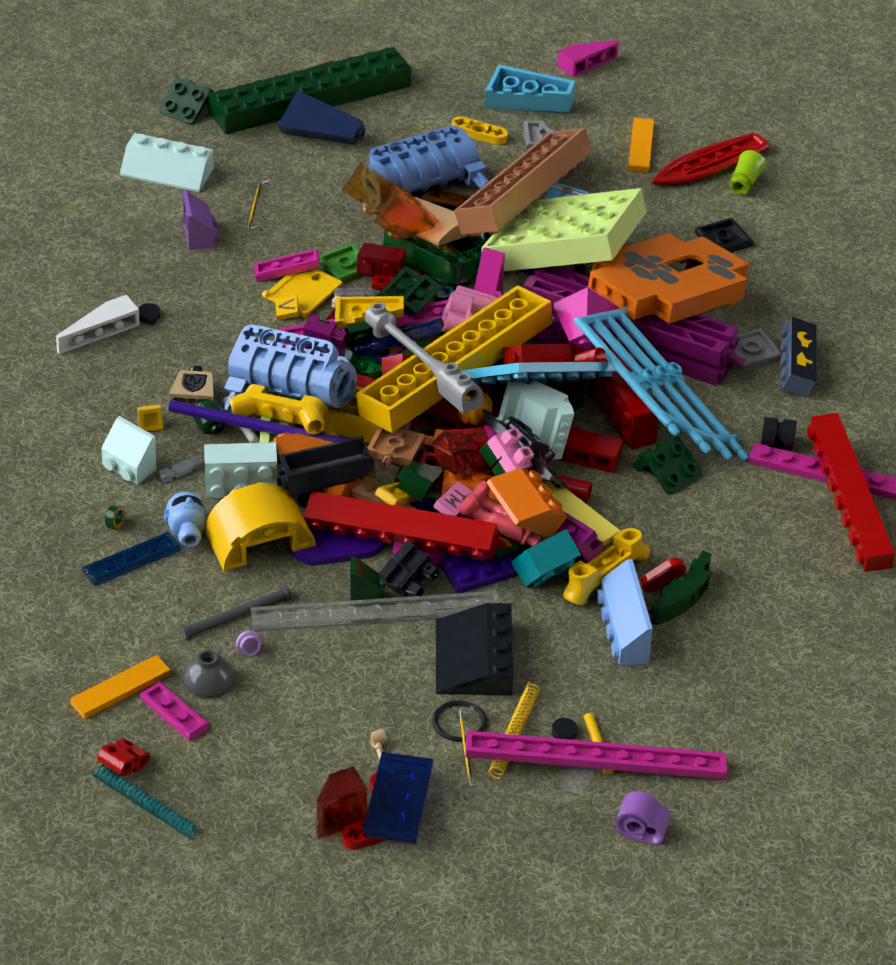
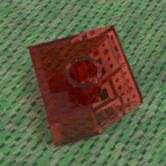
[316,766,367,839]

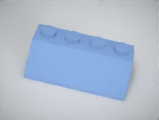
[597,559,653,666]

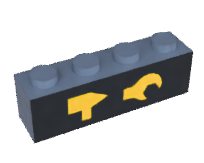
[780,317,817,397]

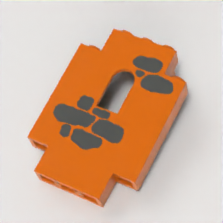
[588,233,750,323]

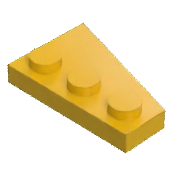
[335,296,404,329]

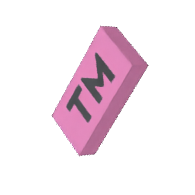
[433,481,474,516]

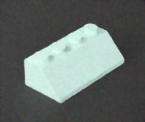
[120,133,214,192]

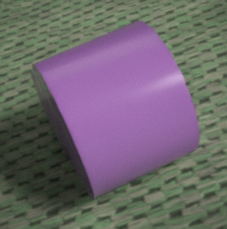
[615,791,671,845]

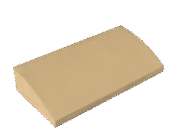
[383,197,470,246]

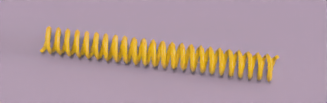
[489,681,540,779]

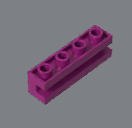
[547,512,605,564]

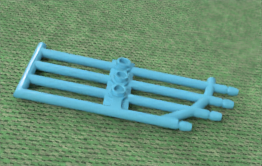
[574,308,749,462]

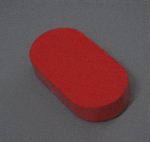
[640,558,686,593]

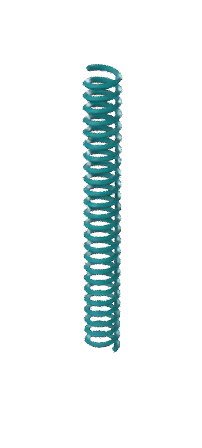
[92,765,199,838]

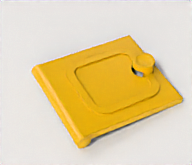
[262,269,343,318]

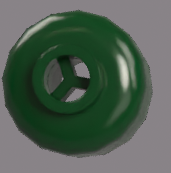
[193,400,226,435]

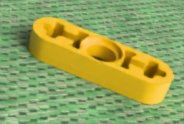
[451,116,508,145]

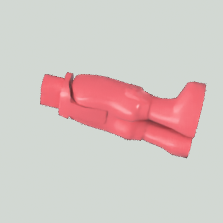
[459,480,544,547]

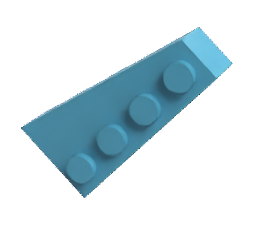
[485,64,576,112]

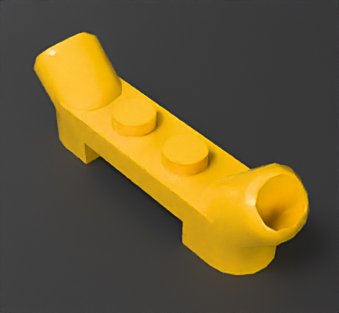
[229,384,328,435]
[563,528,650,606]

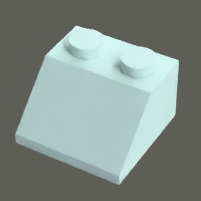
[101,416,157,485]

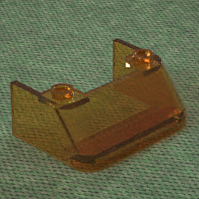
[341,162,439,241]

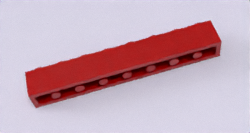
[807,412,895,572]
[304,491,500,560]

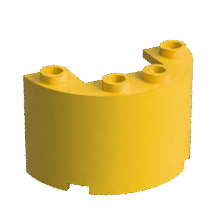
[205,482,316,571]

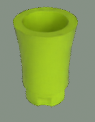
[729,150,766,195]

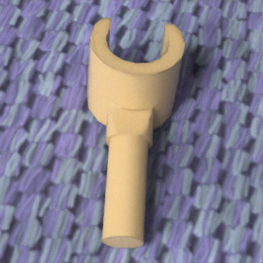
[370,729,387,764]

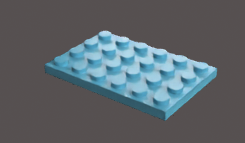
[461,362,616,384]

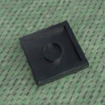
[695,218,754,253]

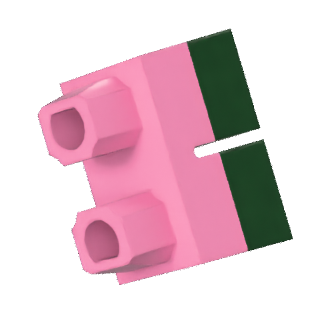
[479,428,534,476]

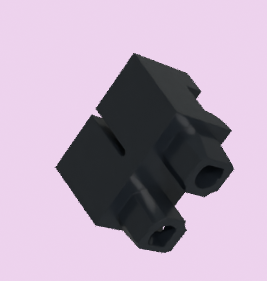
[379,540,440,600]

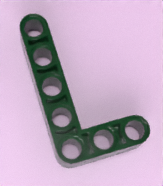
[383,226,483,284]

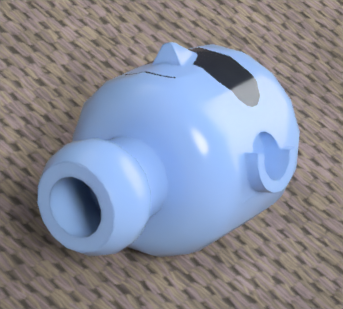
[164,491,207,547]

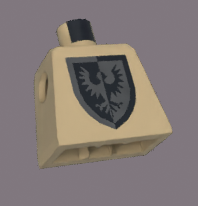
[169,366,214,405]

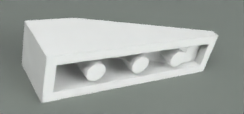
[56,295,140,354]

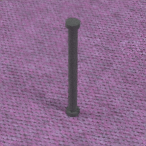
[179,585,292,640]

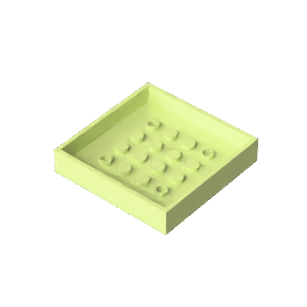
[481,188,647,271]

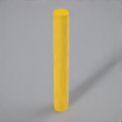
[584,713,614,775]

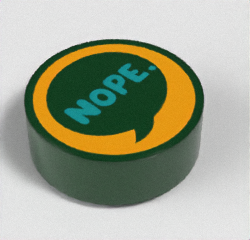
[105,505,125,530]

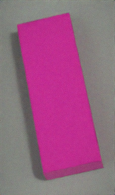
[254,249,321,282]
[140,682,209,741]

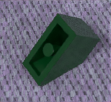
[397,461,445,502]
[350,557,385,608]

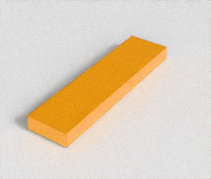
[628,117,654,173]
[70,655,171,719]

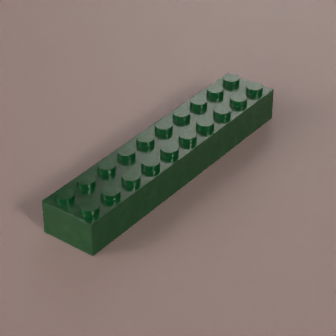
[209,47,411,135]

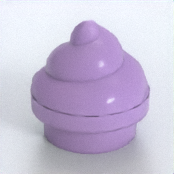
[236,631,262,656]

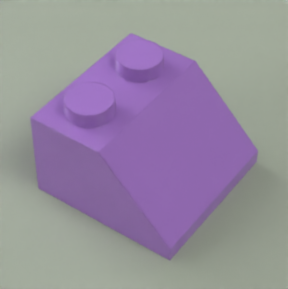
[182,190,218,250]

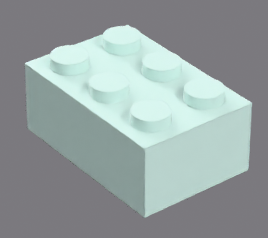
[204,442,277,498]

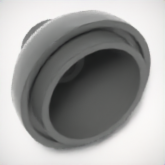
[183,650,234,697]

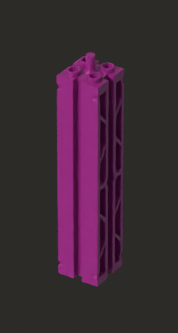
[523,266,745,386]

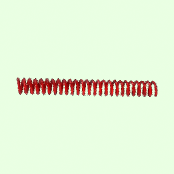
[574,347,606,362]

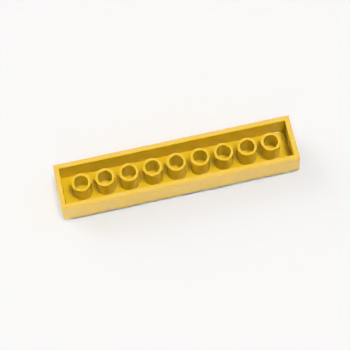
[356,285,553,433]

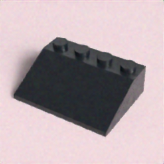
[436,603,514,696]

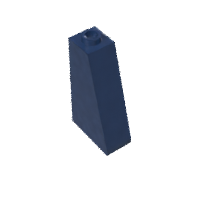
[278,90,366,145]

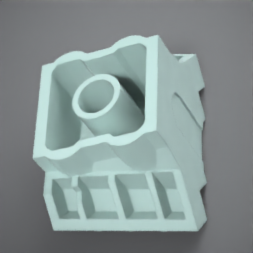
[498,380,574,460]

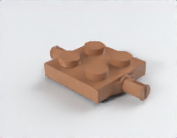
[367,421,425,471]

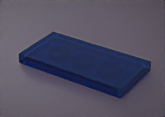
[363,752,434,844]

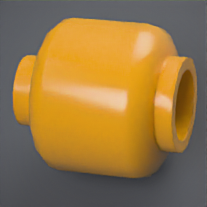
[458,391,493,425]

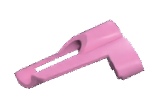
[442,285,555,333]

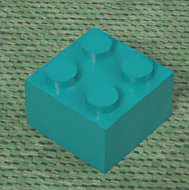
[511,529,581,587]

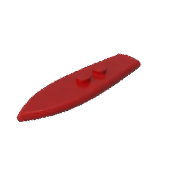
[652,132,770,185]

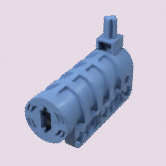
[361,126,489,207]
[223,324,357,413]

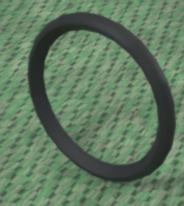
[432,700,487,742]

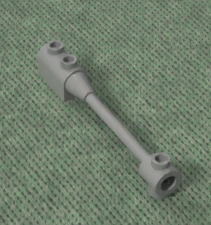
[365,302,484,414]

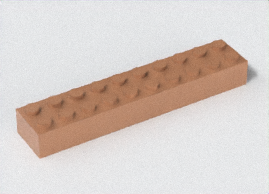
[454,128,592,236]

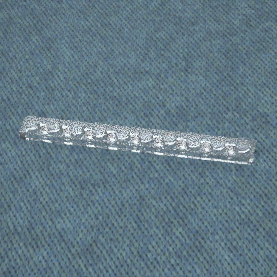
[251,591,500,632]

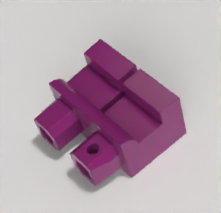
[303,314,347,357]

